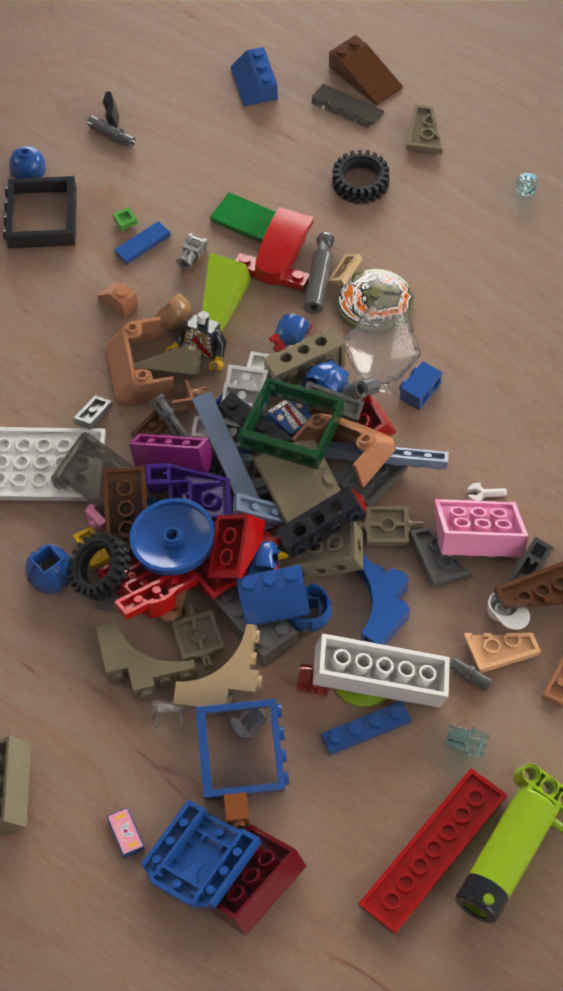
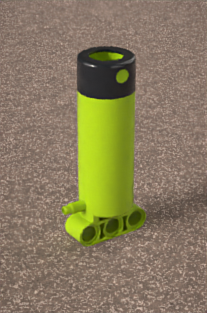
[455,763,563,924]

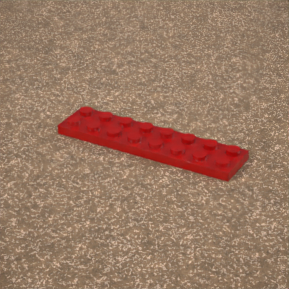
[358,768,508,935]

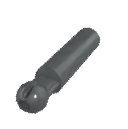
[304,231,335,314]

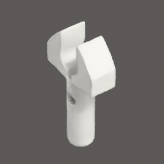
[467,483,507,501]

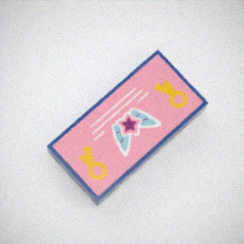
[106,807,145,858]

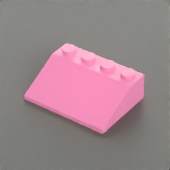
[434,499,528,558]

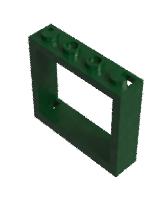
[239,377,344,470]

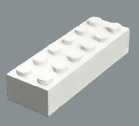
[313,633,450,708]

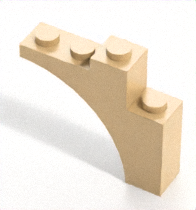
[173,624,263,707]

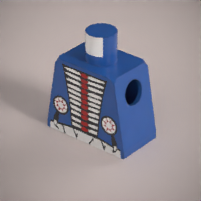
[265,400,312,438]

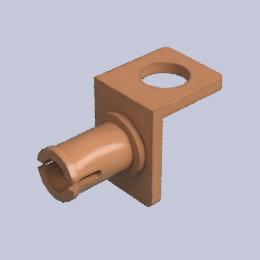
[171,379,210,414]

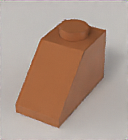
[97,283,138,318]

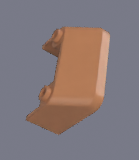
[106,316,176,407]
[292,413,396,488]

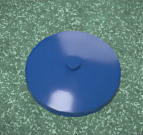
[130,498,215,576]

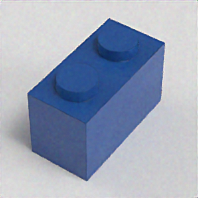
[399,361,442,410]

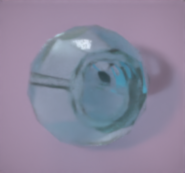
[515,172,539,196]

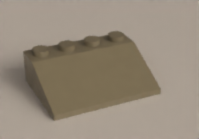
[254,440,342,524]

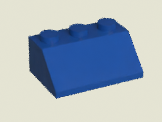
[231,47,278,106]
[236,564,310,625]

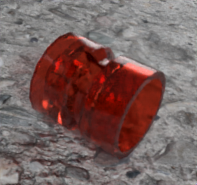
[297,663,330,696]

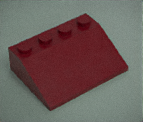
[209,824,307,936]

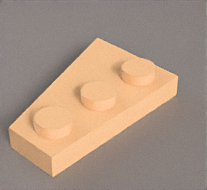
[464,633,541,673]

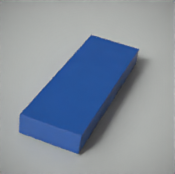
[114,221,171,265]

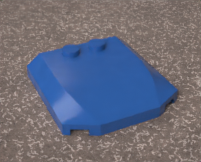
[141,800,262,908]

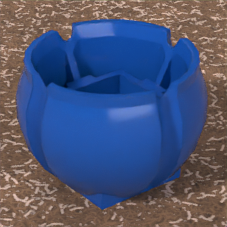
[302,359,349,394]
[25,543,73,594]
[287,583,332,633]

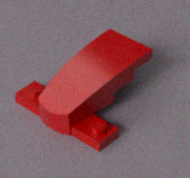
[235,207,314,291]
[97,553,198,620]

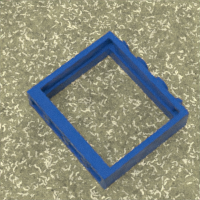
[195,699,289,799]

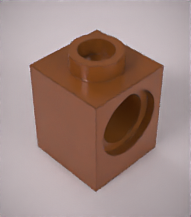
[224,792,250,830]

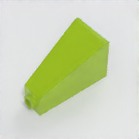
[202,252,251,332]

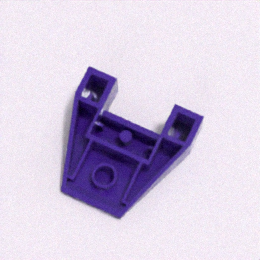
[146,463,232,528]

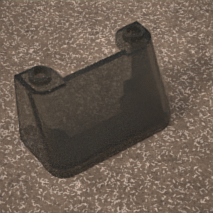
[51,432,147,519]

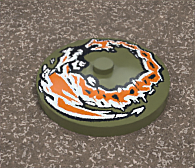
[337,269,414,335]

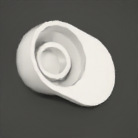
[486,593,530,630]

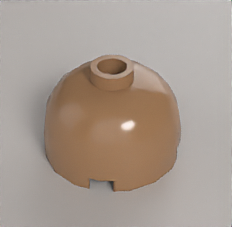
[155,293,191,331]

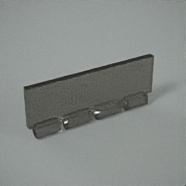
[311,84,384,128]

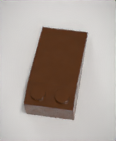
[329,35,403,106]
[103,466,148,555]

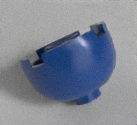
[9,146,46,179]

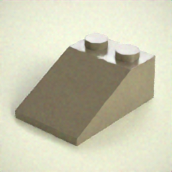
[134,345,202,374]

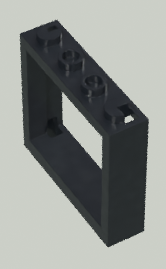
[3,176,77,249]

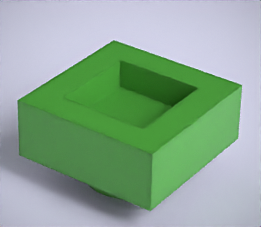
[113,207,138,231]

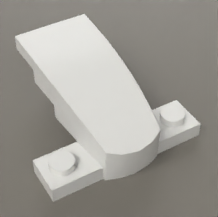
[191,364,269,451]

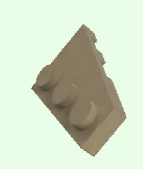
[406,104,443,154]

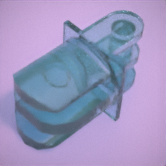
[443,724,490,757]

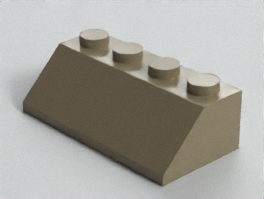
[0,735,31,834]

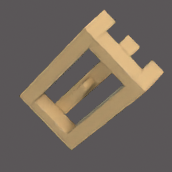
[328,254,363,286]

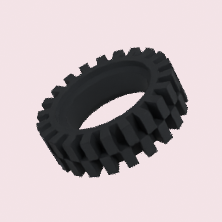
[332,150,390,204]
[67,532,131,601]

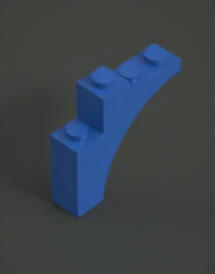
[355,554,410,645]

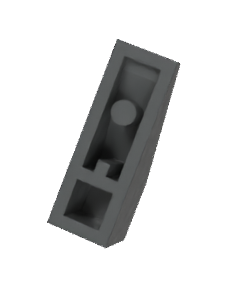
[508,536,555,582]

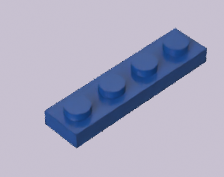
[321,701,411,756]

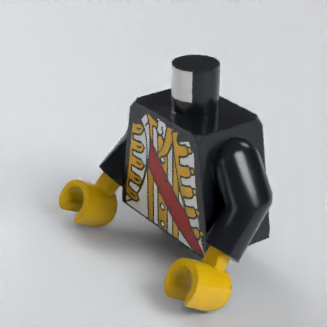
[165,311,227,372]

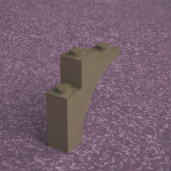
[96,622,197,700]

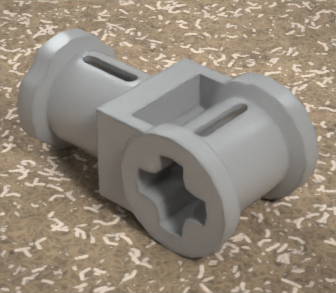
[176,233,209,270]

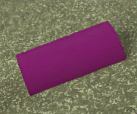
[129,434,212,473]

